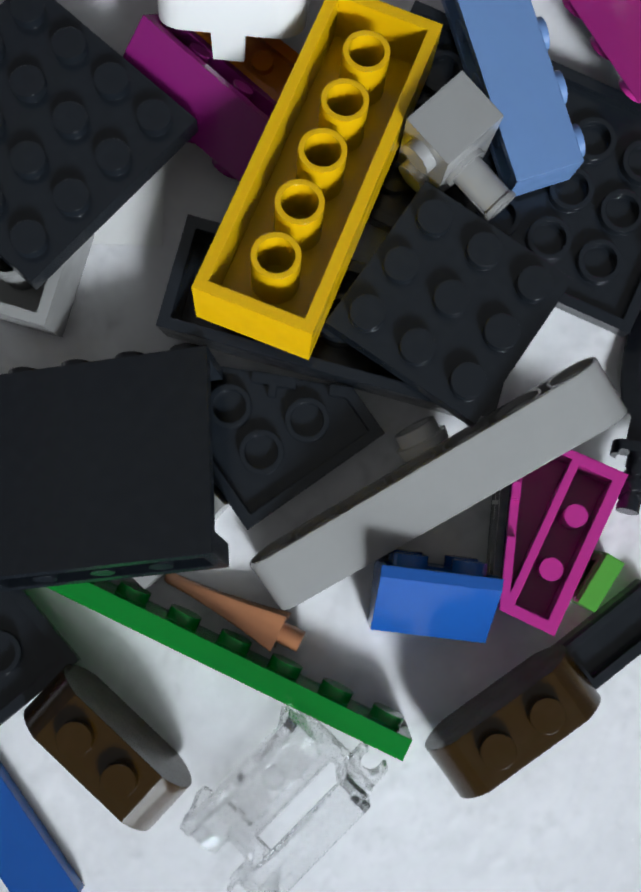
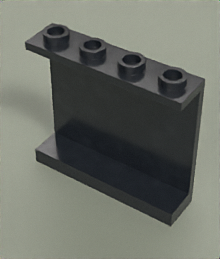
[0,343,229,592]

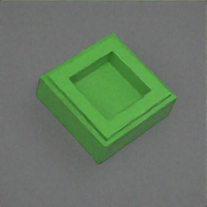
[571,550,625,613]

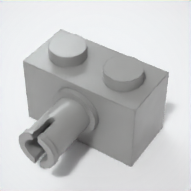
[397,70,516,222]

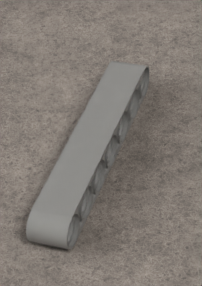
[249,357,627,610]

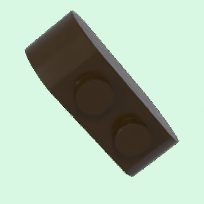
[425,645,601,799]
[24,664,192,831]

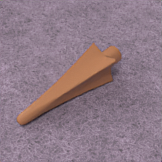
[164,573,306,652]

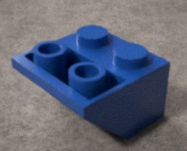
[368,549,504,643]

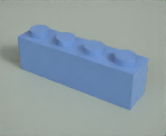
[441,0,585,196]

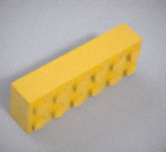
[191,0,443,360]

